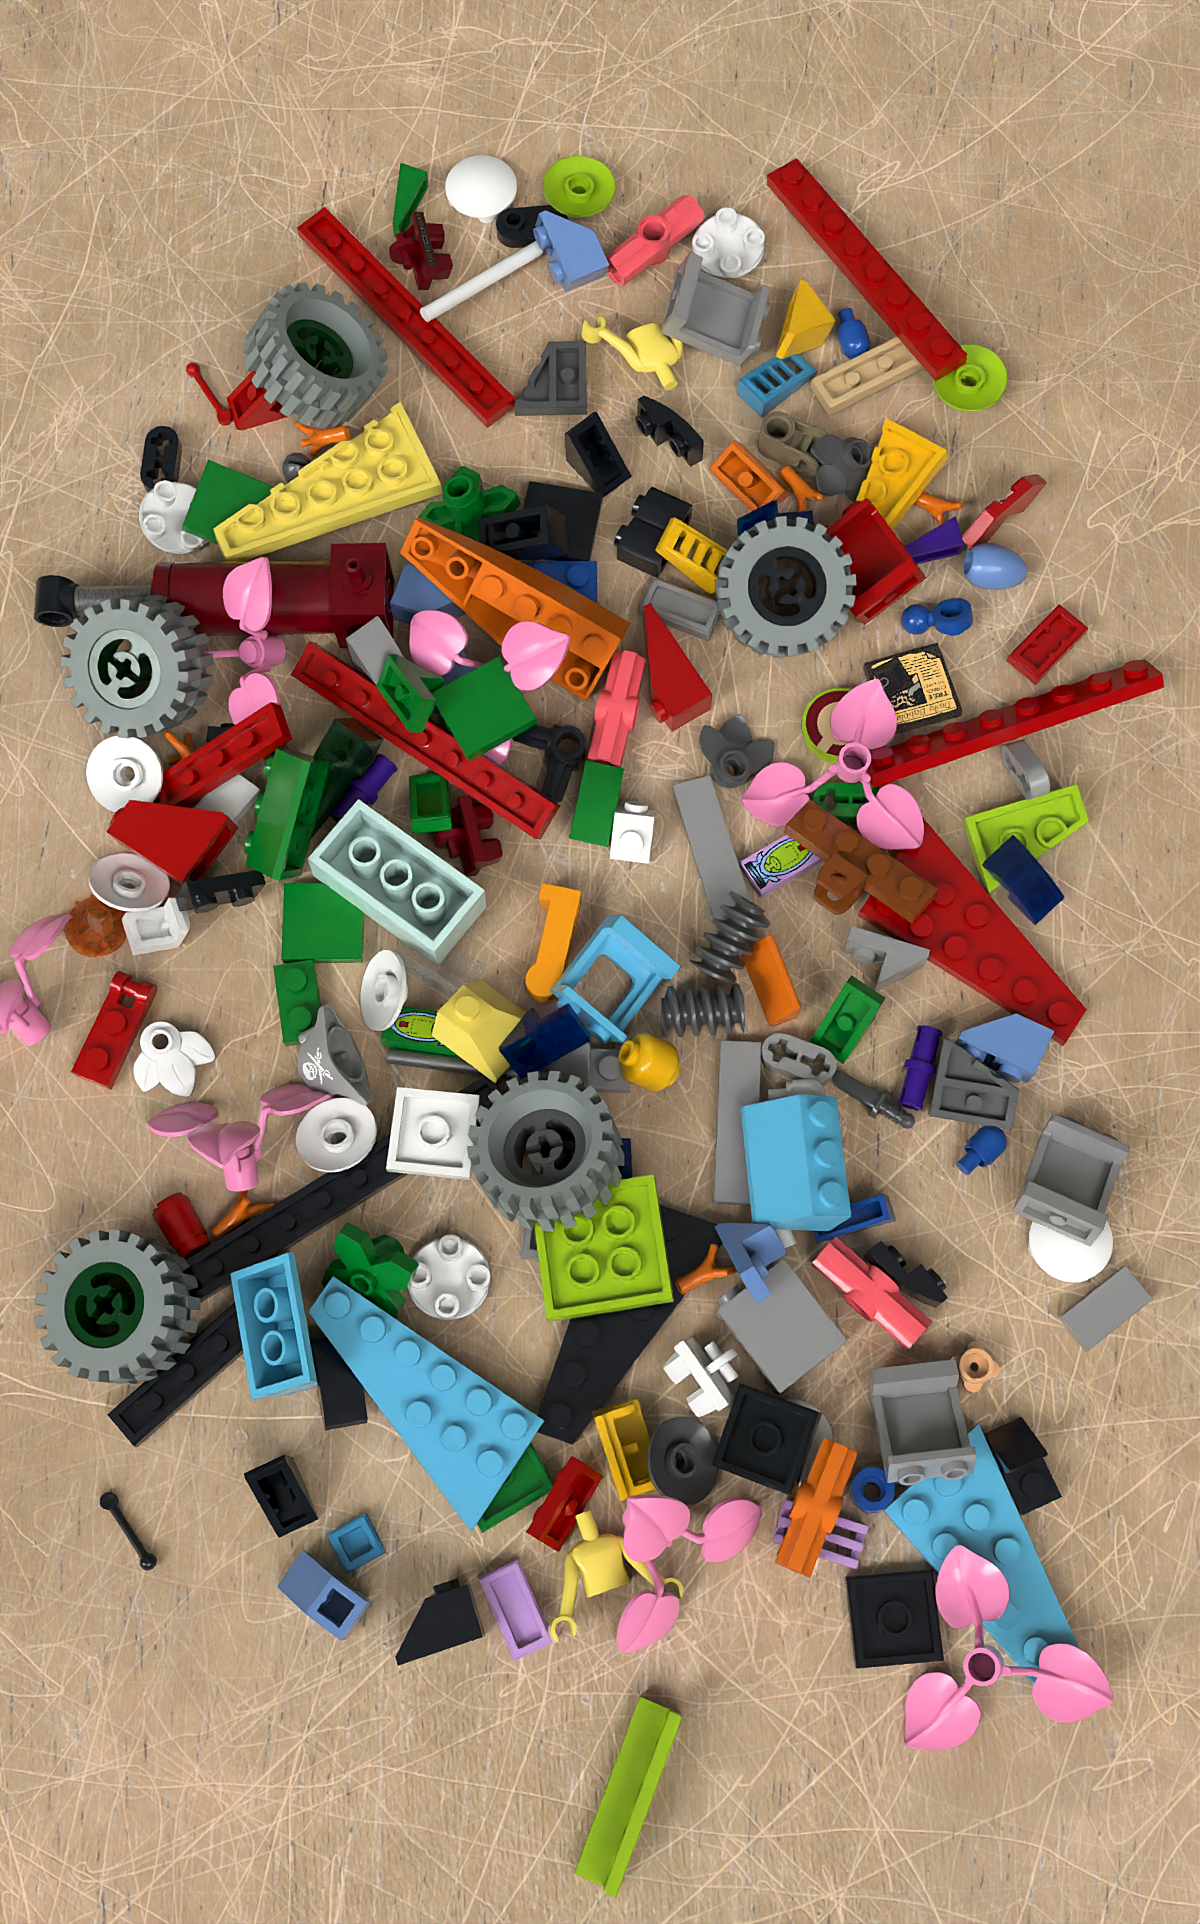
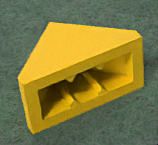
[775,279,835,359]

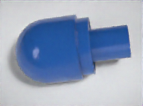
[837,308,870,359]
[956,1126,1007,1175]

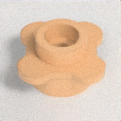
[950,1341,1000,1393]

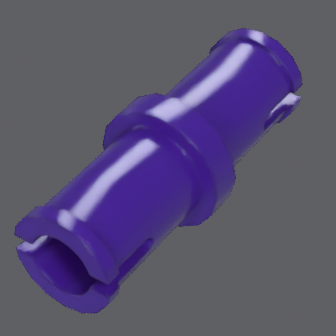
[329,754,398,823]
[897,1025,943,1111]

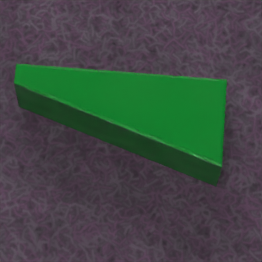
[392,163,429,238]

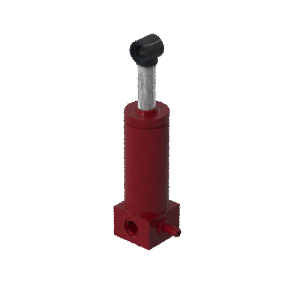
[34,543,395,648]

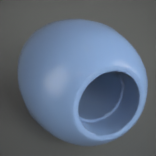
[963,543,1028,590]

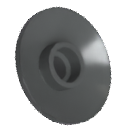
[647,1417,719,1505]

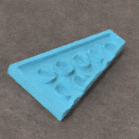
[308,1277,544,1532]
[883,1424,1079,1684]

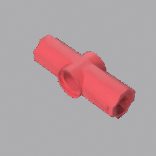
[606,194,705,286]
[587,650,646,768]
[811,1236,932,1350]

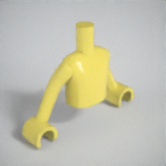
[581,316,683,391]
[548,1510,684,1643]

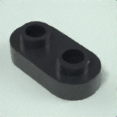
[496,205,568,248]

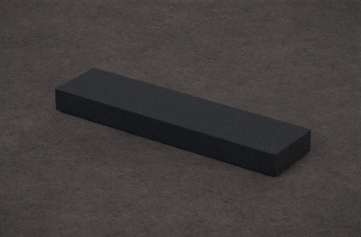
[107,1302,243,1447]

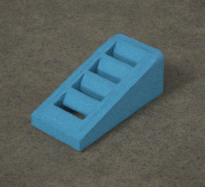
[737,354,817,418]

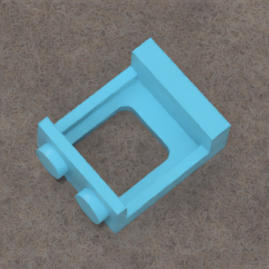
[550,915,681,1044]

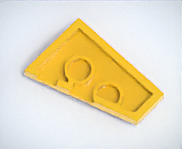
[856,418,948,530]

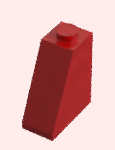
[107,800,239,885]

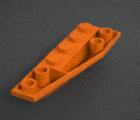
[400,517,631,701]

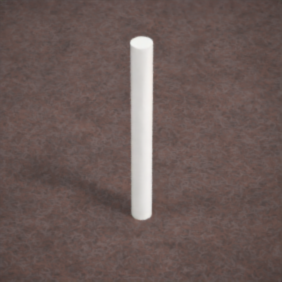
[420,241,543,322]

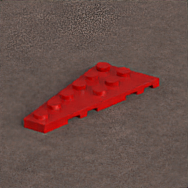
[858,818,1087,1046]

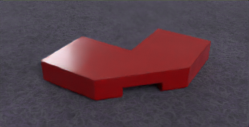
[962,474,1047,548]

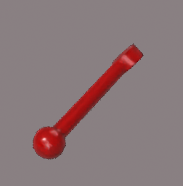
[186,362,233,426]

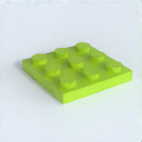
[534,1174,674,1322]

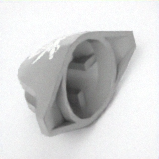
[298,1003,374,1105]

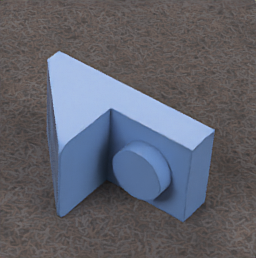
[715,1223,786,1303]

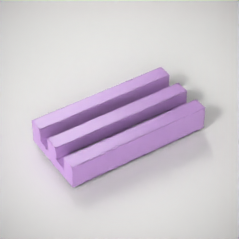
[772,1499,868,1569]

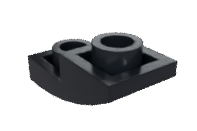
[635,396,704,467]
[863,1241,948,1308]
[310,1337,368,1430]

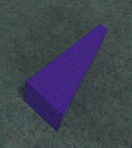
[904,516,964,564]

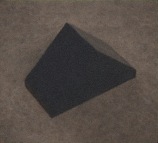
[565,412,631,498]
[244,1455,318,1538]

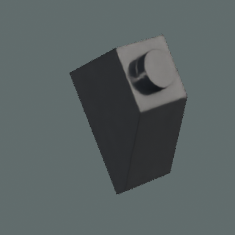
[478,505,569,560]
[395,1578,486,1666]

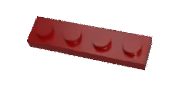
[158,702,293,807]

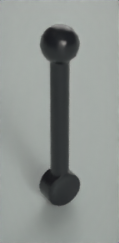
[100,1492,157,1571]

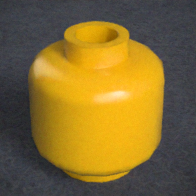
[618,1032,681,1092]

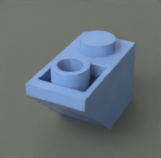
[533,210,609,293]
[390,563,466,624]
[955,1013,1054,1083]
[277,1550,374,1641]

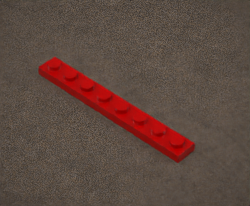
[767,158,967,381]
[297,207,515,428]
[291,642,561,839]
[866,659,1164,788]

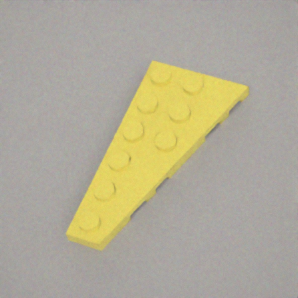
[213,401,442,561]

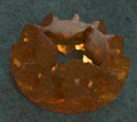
[63,894,127,957]

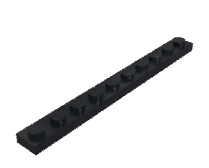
[131,1076,503,1303]

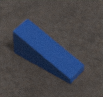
[813,1194,896,1243]

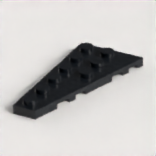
[537,1205,723,1445]

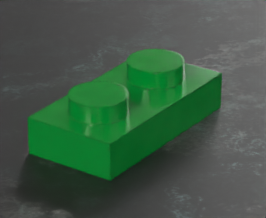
[273,959,321,1047]

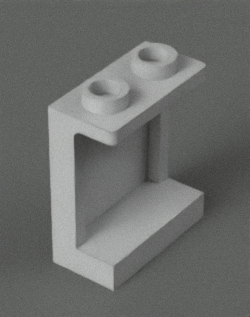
[660,252,770,366]
[1012,1114,1130,1247]
[715,1259,847,1396]
[868,1359,977,1485]

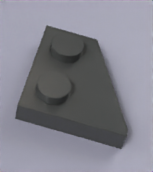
[515,341,587,416]
[928,1037,1019,1130]

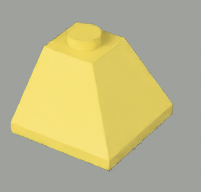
[432,980,545,1084]

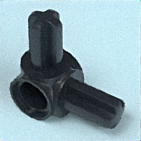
[512,724,586,803]

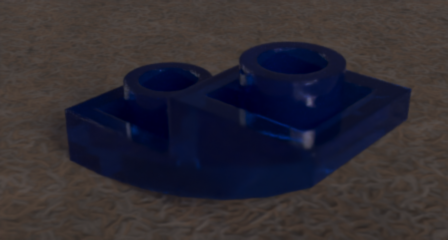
[982,835,1065,925]

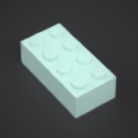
[308,799,487,967]

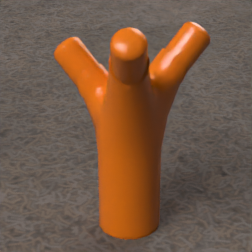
[294,420,351,456]
[779,465,825,517]
[913,492,963,526]
[164,730,196,764]
[210,1190,275,1239]
[674,1244,737,1295]

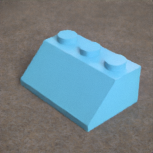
[740,1094,851,1231]
[230,1252,318,1400]

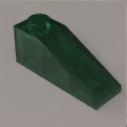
[311,718,384,839]

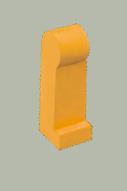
[525,883,582,1004]

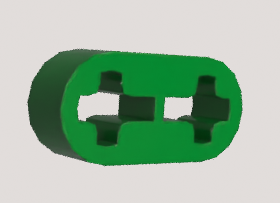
[813,783,881,823]

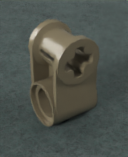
[757,411,829,477]

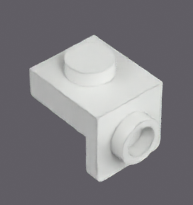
[610,801,656,864]
[122,897,190,955]

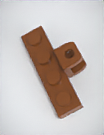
[784,800,938,923]

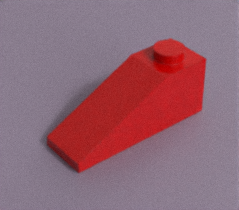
[643,603,712,732]

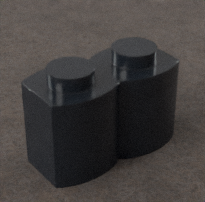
[614,487,693,578]

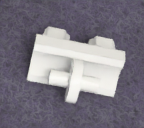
[663,1336,738,1417]

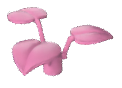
[203,557,286,725]
[409,610,571,765]
[741,679,924,850]
[0,913,73,1046]
[146,1083,334,1191]
[616,1495,761,1653]
[904,1545,1113,1751]

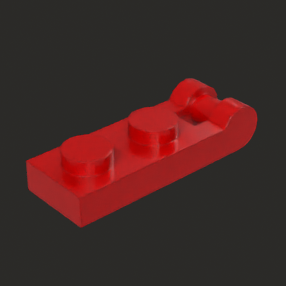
[71,971,157,1090]

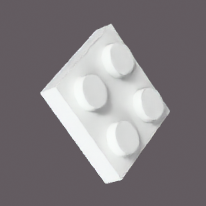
[386,1087,480,1180]

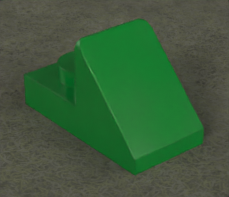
[376,654,444,733]
[810,976,886,1064]

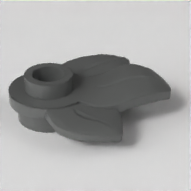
[811,434,872,502]
[699,714,775,788]

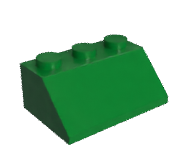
[244,748,332,881]

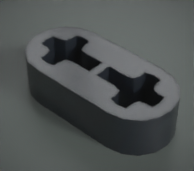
[140,426,182,493]

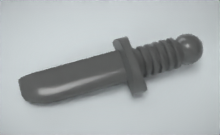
[832,1070,915,1129]

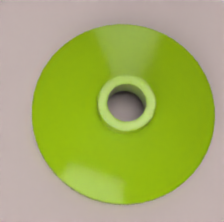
[543,156,616,218]
[932,344,1007,412]

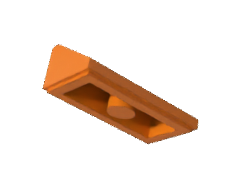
[709,440,792,519]
[743,934,801,1026]

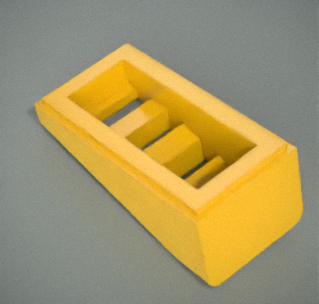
[655,517,727,594]

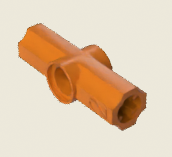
[774,1438,858,1578]

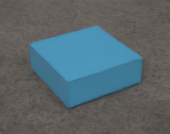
[327,1513,386,1574]

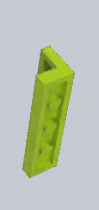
[574,1696,683,1897]

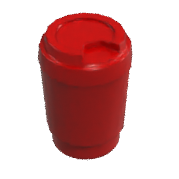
[152,1192,211,1260]

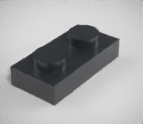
[175,870,266,913]

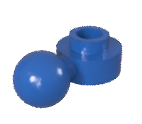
[901,598,973,636]
[850,1467,900,1513]

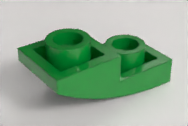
[569,760,624,847]

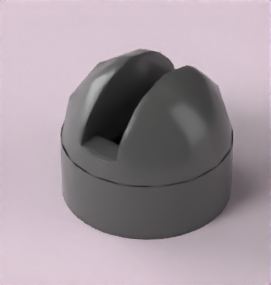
[282,453,311,483]

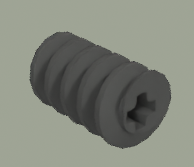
[689,890,770,983]
[661,983,745,1038]

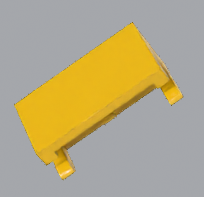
[592,1397,656,1502]

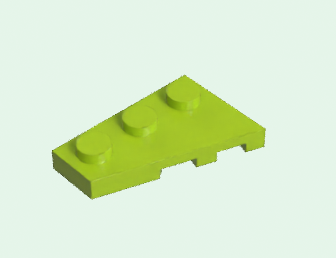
[962,784,1089,893]

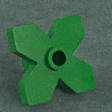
[418,466,521,542]
[322,1223,419,1320]

